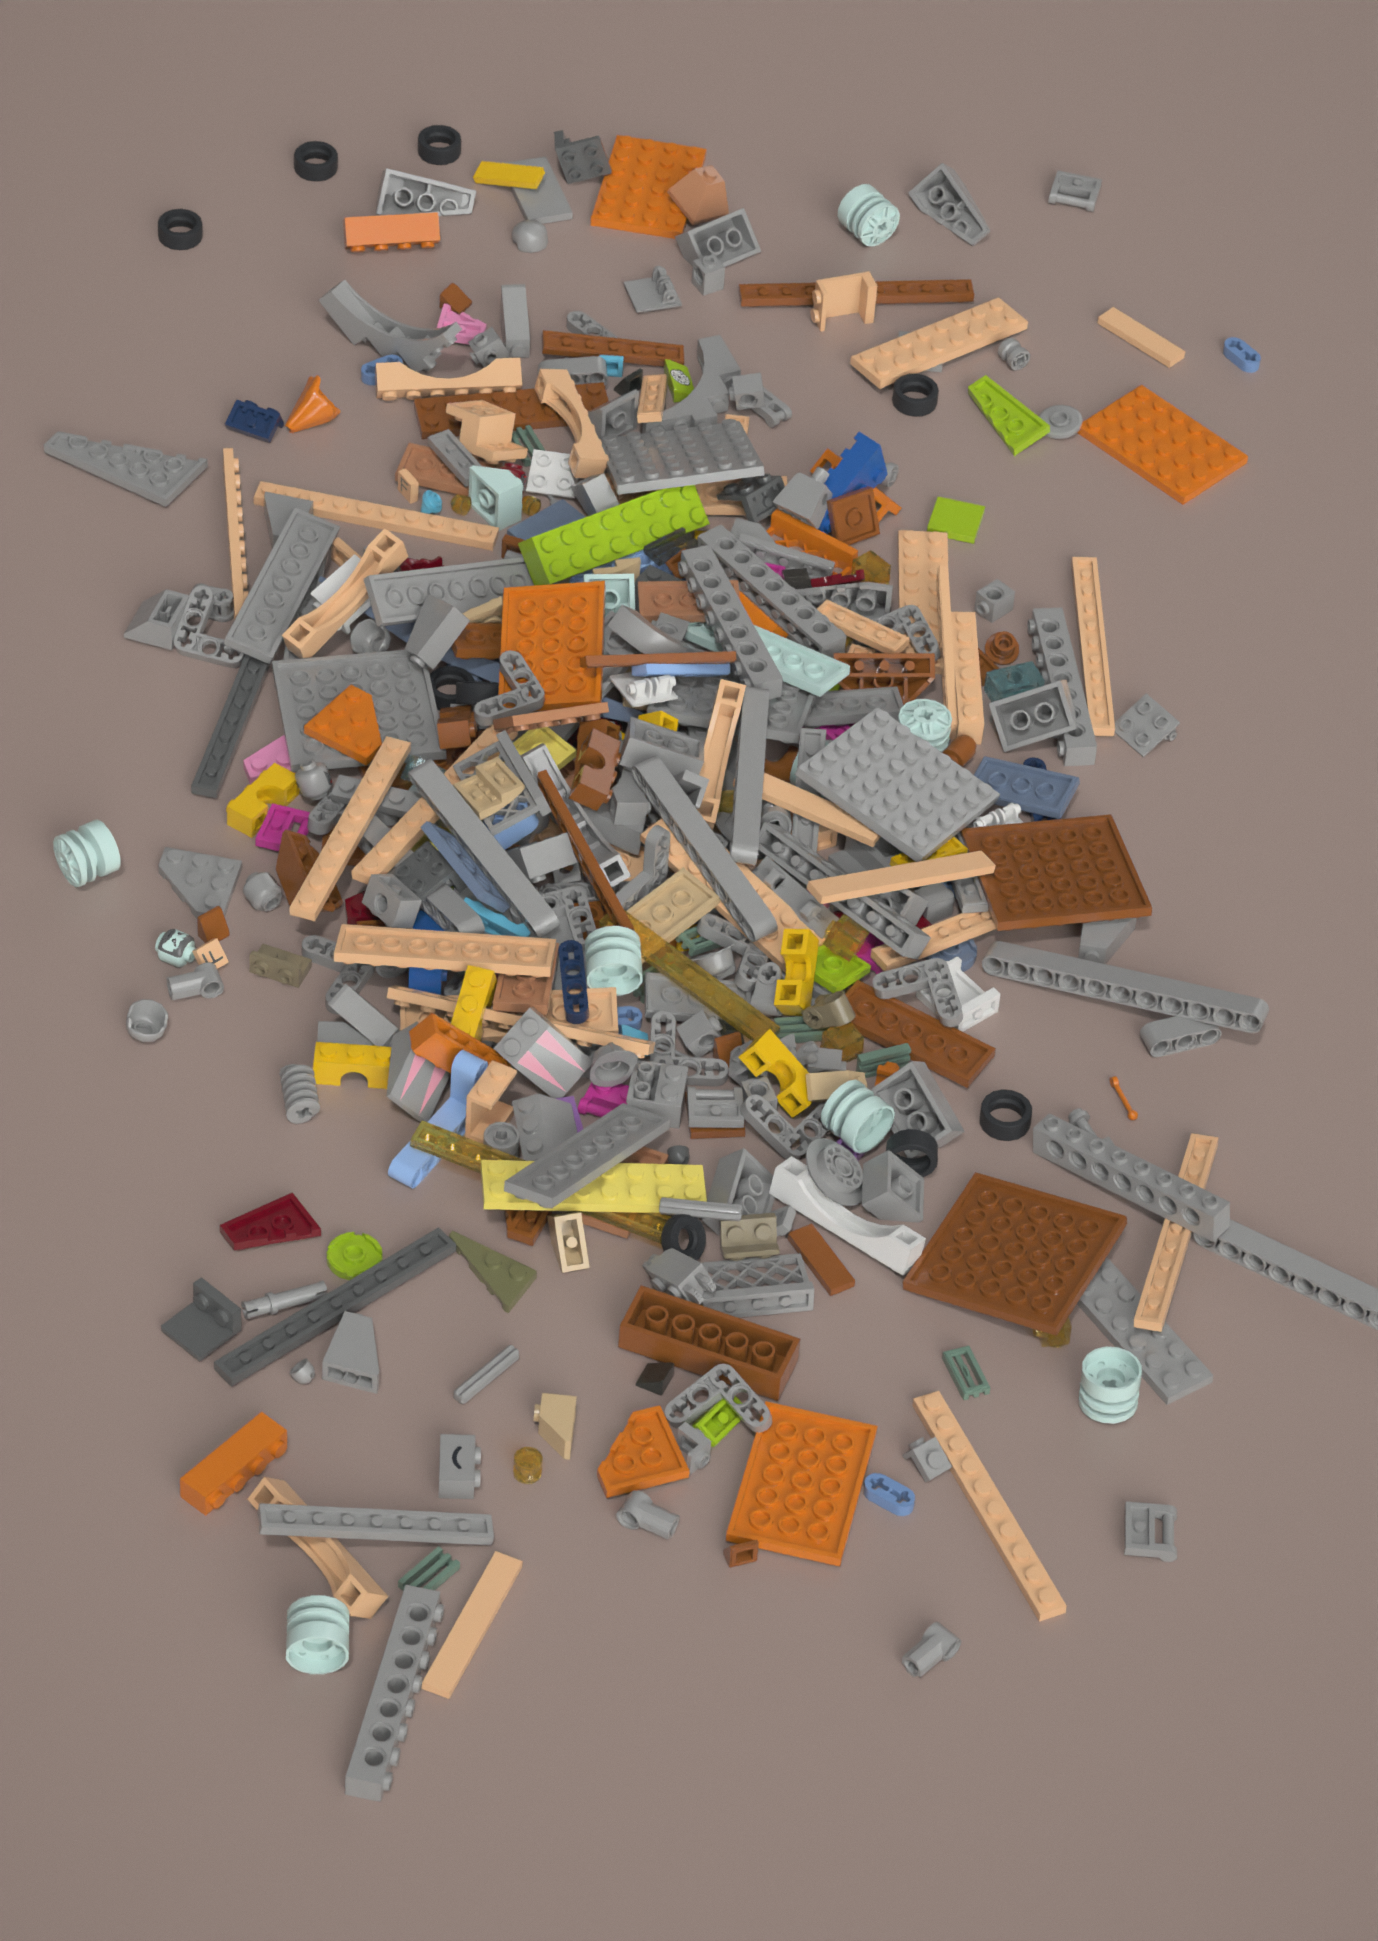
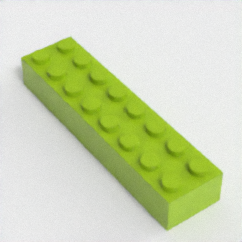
[518,485,710,585]

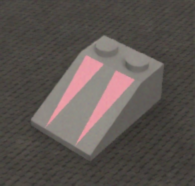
[493,1007,592,1099]
[386,1021,451,1125]

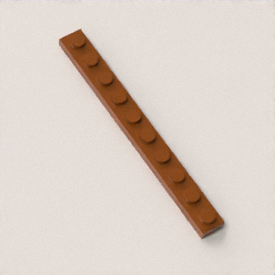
[738,279,974,307]

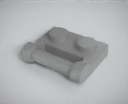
[1048,171,1102,212]
[686,1087,744,1128]
[1124,1501,1177,1562]

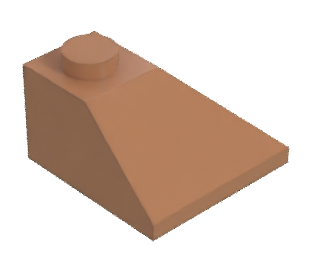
[667,165,729,225]

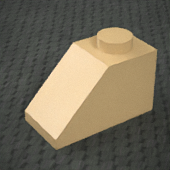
[806,1070,867,1103]
[547,1211,590,1273]
[534,1393,577,1460]

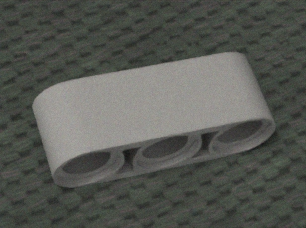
[537,356,608,385]
[1140,1016,1222,1057]

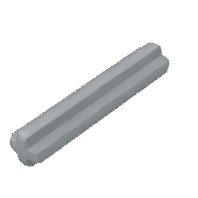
[659,1197,742,1221]
[453,1345,520,1404]

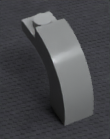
[608,605,696,654]

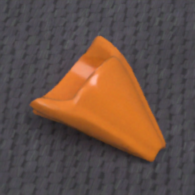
[285,375,341,433]

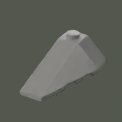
[908,163,991,246]
[376,168,476,216]
[796,582,894,626]

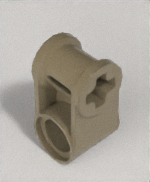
[802,991,856,1029]

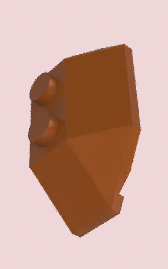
[833,653,935,705]
[275,829,344,912]

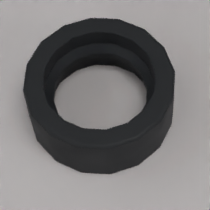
[418,125,461,165]
[294,141,338,182]
[158,209,203,250]
[892,374,939,417]
[430,666,475,711]
[456,681,499,705]
[979,1089,1032,1141]
[886,1129,938,1177]

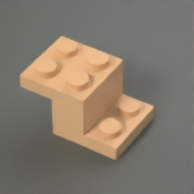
[446,400,528,464]

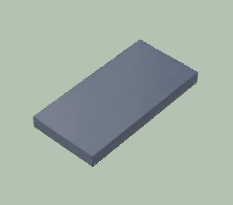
[974,756,1080,819]
[420,821,510,913]

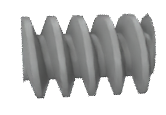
[279,1064,320,1124]

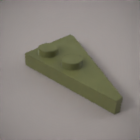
[449,1231,537,1313]

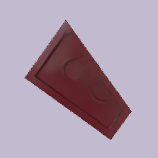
[220,1192,321,1251]

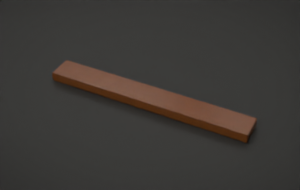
[537,769,634,931]

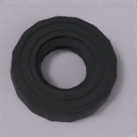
[661,1214,706,1260]

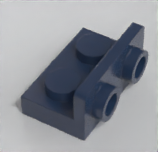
[225,399,284,443]

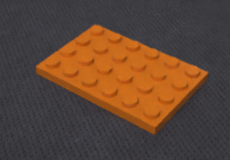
[590,135,707,239]
[1077,385,1248,505]
[498,581,606,712]
[726,1401,878,1566]

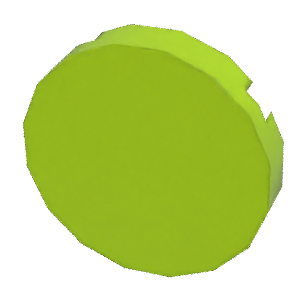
[326,1232,382,1280]

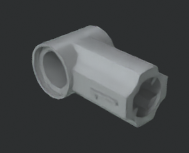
[166,962,224,1000]
[616,1490,680,1539]
[902,1622,962,1677]

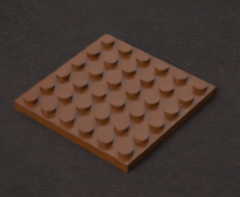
[960,814,1152,931]
[903,1172,1127,1336]

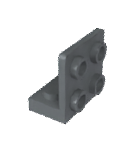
[554,130,611,184]
[716,473,785,523]
[389,841,468,901]
[161,1277,241,1361]

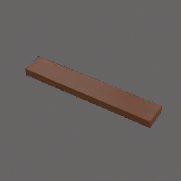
[542,330,684,367]
[580,651,736,668]

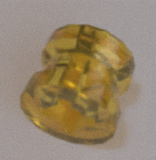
[513,1447,543,1484]

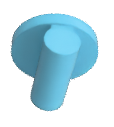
[421,490,442,514]

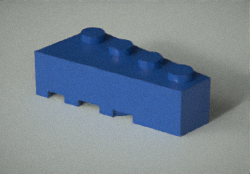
[818,432,888,534]
[408,910,448,995]

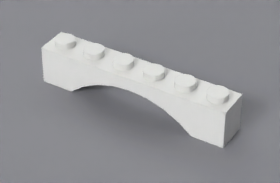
[769,1156,926,1276]

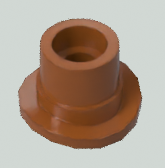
[984,631,1019,665]

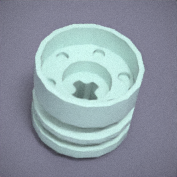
[837,184,900,246]
[898,699,952,752]
[53,819,121,887]
[585,926,643,996]
[821,1079,895,1154]
[1079,1346,1142,1424]
[286,1595,349,1674]

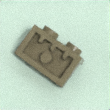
[249,944,312,988]
[719,1212,779,1261]

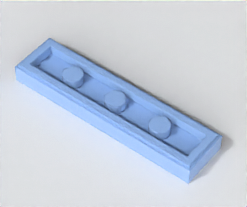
[631,664,730,677]

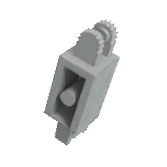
[642,1248,716,1305]

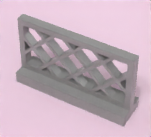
[453,730,552,836]
[700,1253,814,1318]

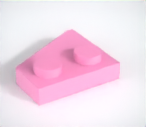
[437,304,487,345]
[243,735,296,784]

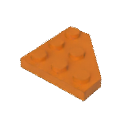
[304,685,382,766]
[597,1405,689,1498]

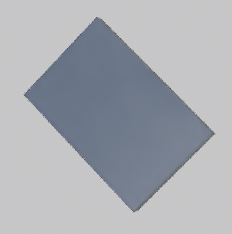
[507,499,585,540]

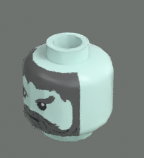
[155,929,196,968]

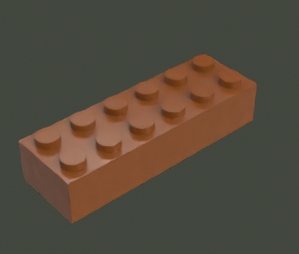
[618,1285,800,1401]

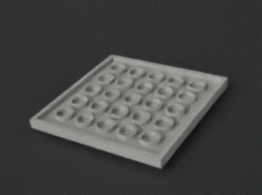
[601,419,765,495]
[647,639,816,744]
[272,650,446,772]
[795,707,1000,862]

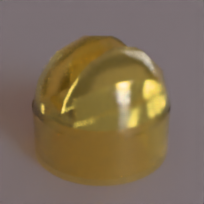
[450,494,472,515]
[522,495,541,517]

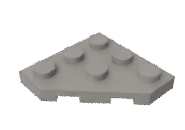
[158,847,242,919]

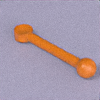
[1109,1076,1138,1120]

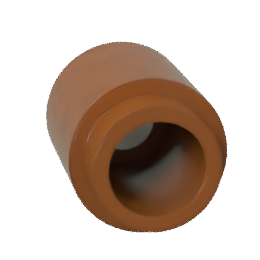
[942,735,976,767]

